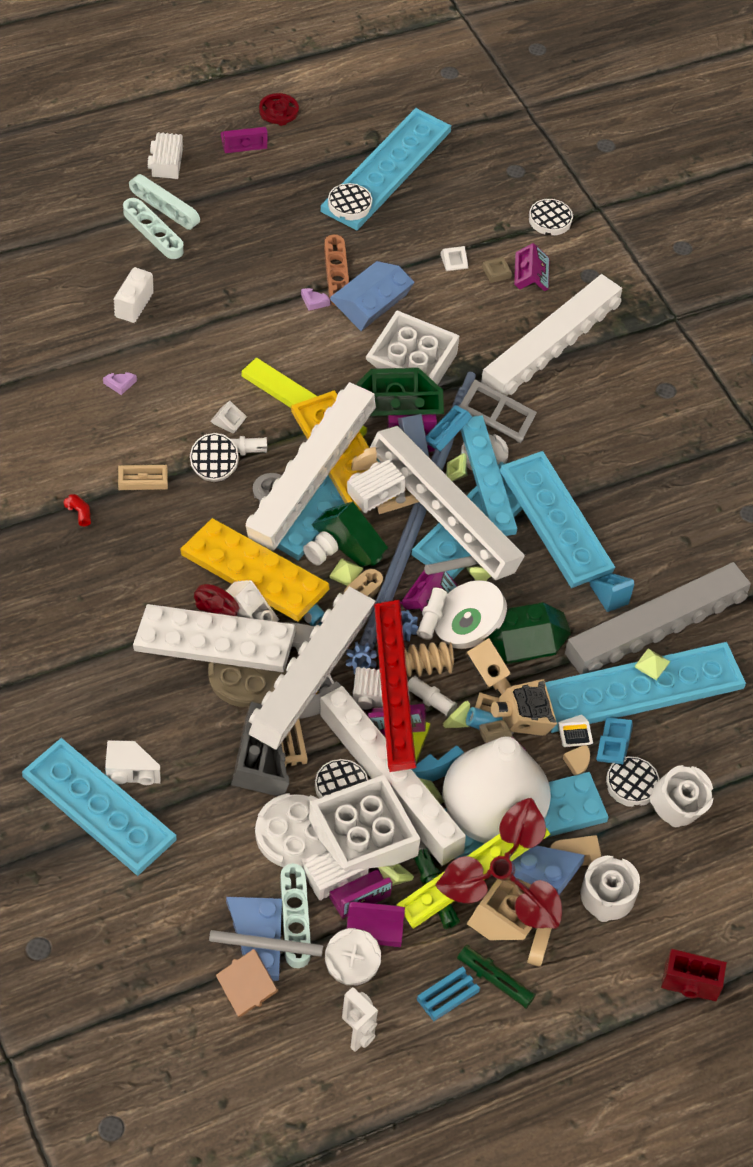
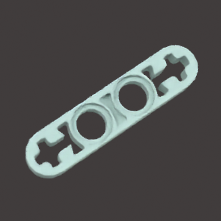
[129,174,200,230]
[123,198,184,259]
[280,863,311,968]

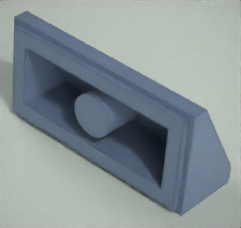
[398,414,429,457]

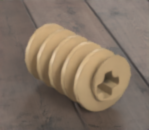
[405,642,454,677]

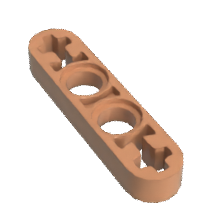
[324,235,349,306]

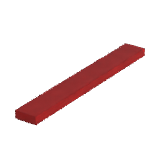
[374,600,416,772]

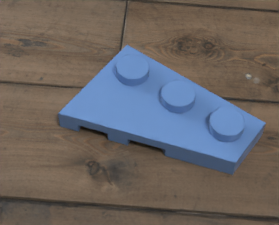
[512,846,585,895]
[226,897,282,981]

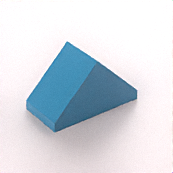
[589,573,634,612]

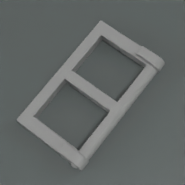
[459,380,537,443]

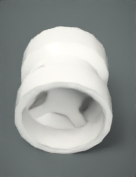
[303,531,338,566]

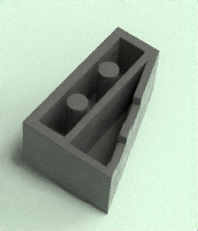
[231,702,289,796]

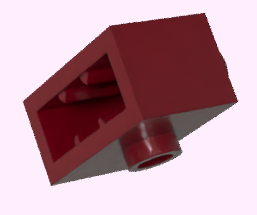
[661,949,727,1001]

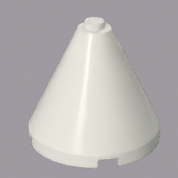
[442,737,551,843]

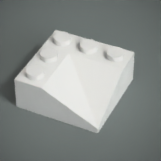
[366,311,460,385]
[309,774,420,871]

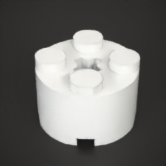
[650,765,713,827]
[580,855,640,922]

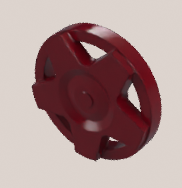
[259,93,299,126]
[194,584,239,616]

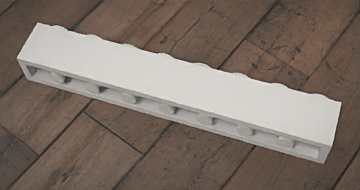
[481,274,622,396]
[246,382,376,551]
[370,426,525,580]
[249,586,376,750]
[320,686,466,866]

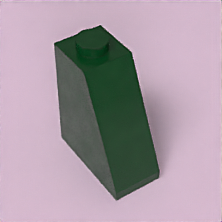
[312,501,388,567]

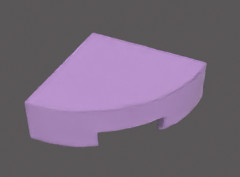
[301,288,330,311]
[103,372,137,395]

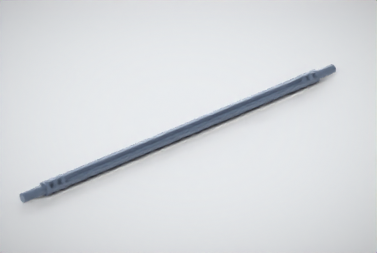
[352,372,476,671]

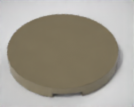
[208,662,286,707]

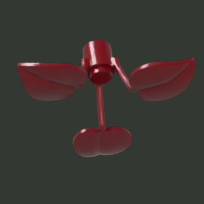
[436,798,562,929]

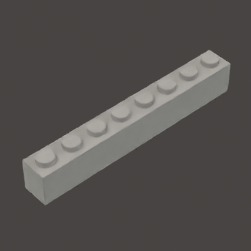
[565,562,751,674]

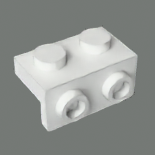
[342,987,378,1052]

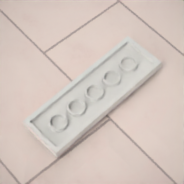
[133,604,296,672]

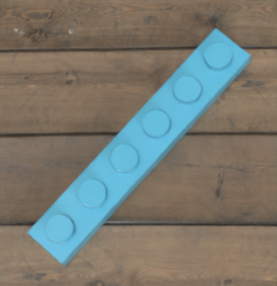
[460,415,517,536]

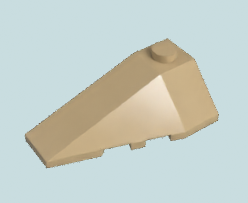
[467,878,532,940]

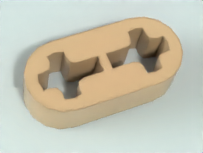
[344,569,383,598]
[527,928,552,967]

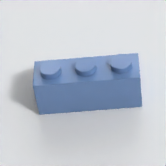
[330,261,414,331]

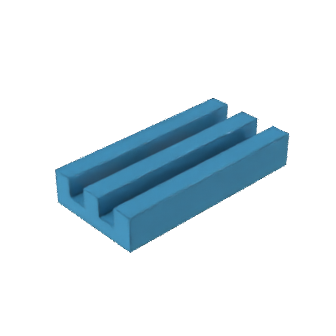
[426,405,472,451]
[417,966,480,1022]

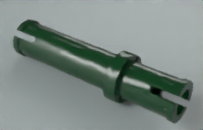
[413,848,460,929]
[457,945,536,1009]

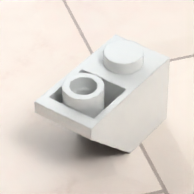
[226,580,279,622]
[105,740,161,785]

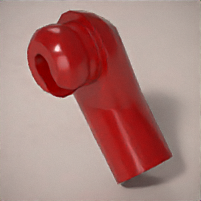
[64,494,91,527]

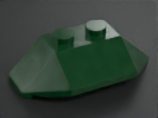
[356,367,444,418]
[472,602,571,664]

